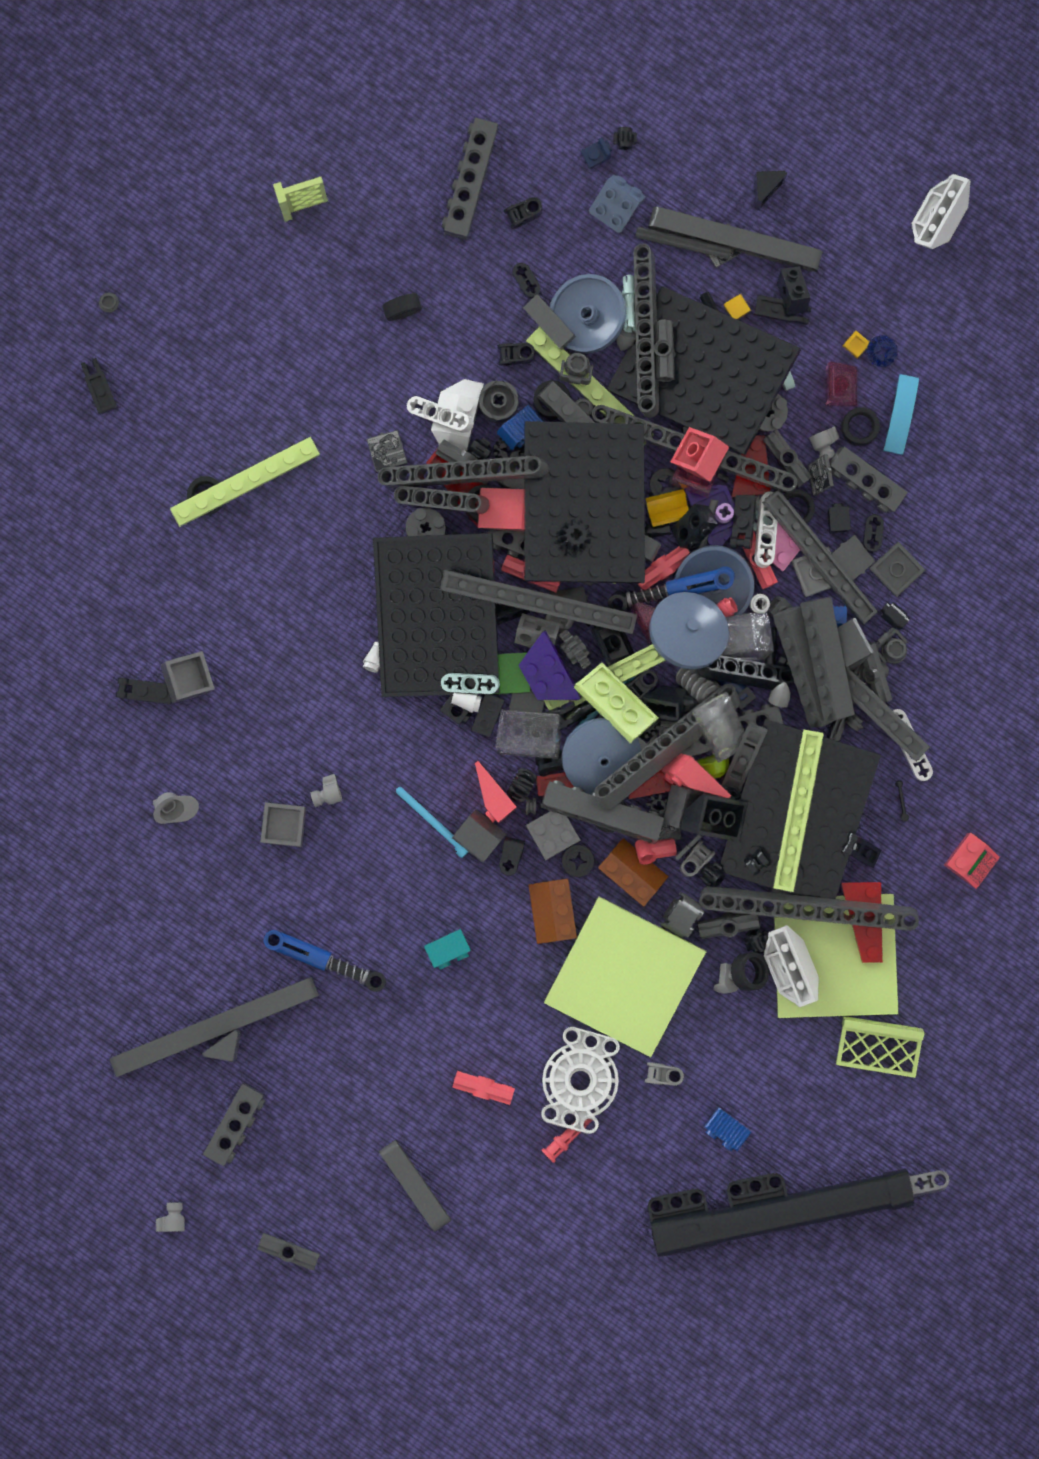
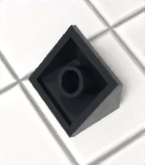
[754,171,787,211]
[591,626,634,667]

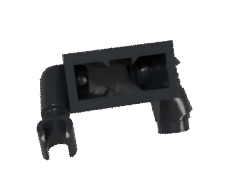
[642,685,697,722]

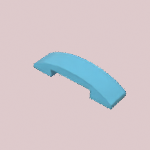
[883,374,919,455]

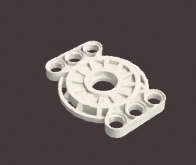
[541,1027,619,1134]

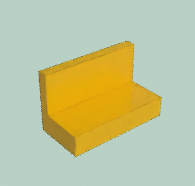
[645,489,689,527]

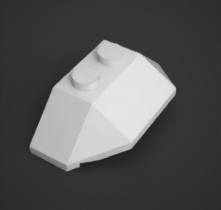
[912,174,970,249]
[431,379,484,451]
[764,926,819,1007]

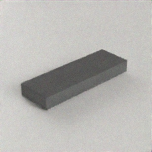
[523,294,576,350]

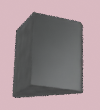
[837,618,874,671]
[452,809,507,863]
[202,1029,241,1062]

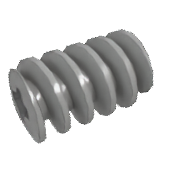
[676,668,719,703]

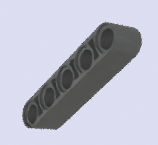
[394,486,489,514]
[379,1140,452,1232]

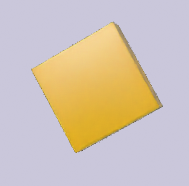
[723,294,751,320]
[843,331,871,359]

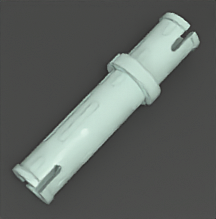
[622,275,636,333]

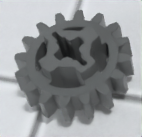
[558,629,591,670]

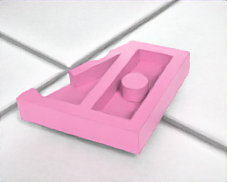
[767,522,800,571]

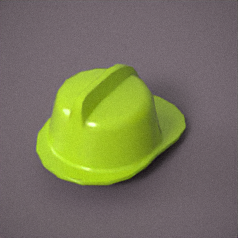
[696,746,738,779]

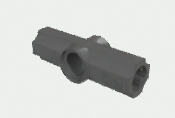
[654,319,675,382]
[763,430,812,487]
[435,439,489,485]
[862,642,892,702]
[698,912,760,939]
[257,1233,320,1271]

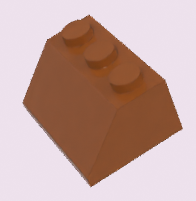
[598,838,669,907]
[529,879,577,944]

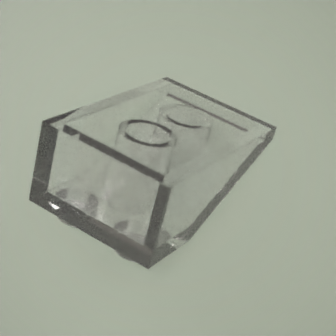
[721,613,774,660]

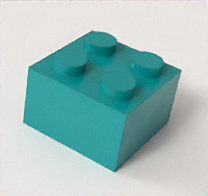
[424,929,471,970]

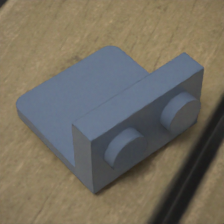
[589,175,646,233]

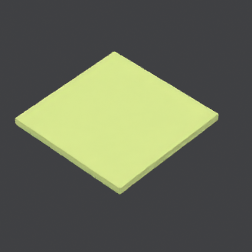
[773,894,898,1018]
[544,896,706,1057]

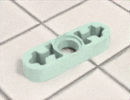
[441,673,500,694]

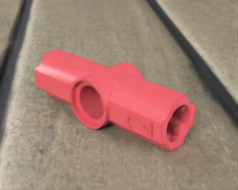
[739,531,778,590]
[637,546,690,591]
[501,555,561,593]
[453,1071,515,1105]

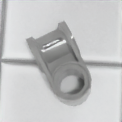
[680,840,716,877]
[645,1062,684,1085]

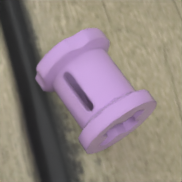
[715,503,734,523]

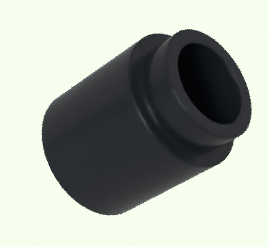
[880,602,910,630]

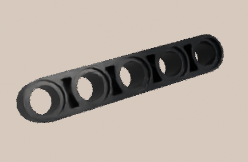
[697,656,794,690]

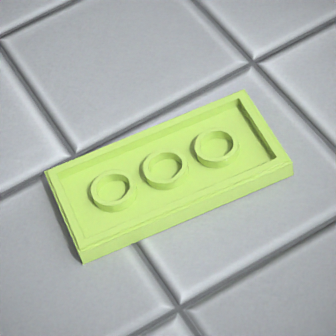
[574,663,658,743]

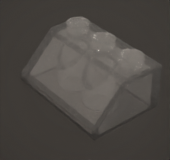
[692,692,744,763]
[496,710,561,759]

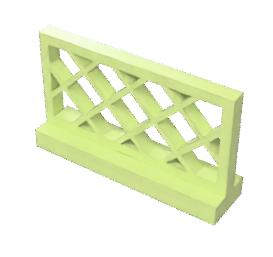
[273,177,328,222]
[836,1016,924,1078]

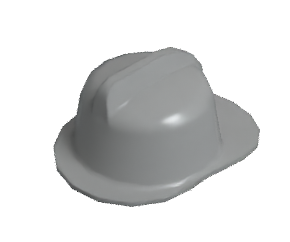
[153,792,199,824]

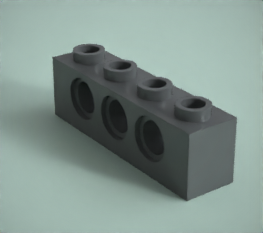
[829,446,908,513]
[203,1083,266,1166]

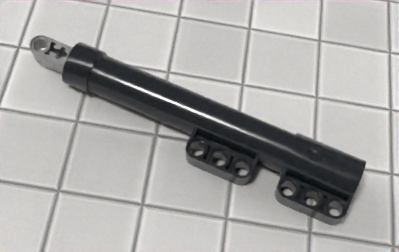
[648,1168,949,1258]

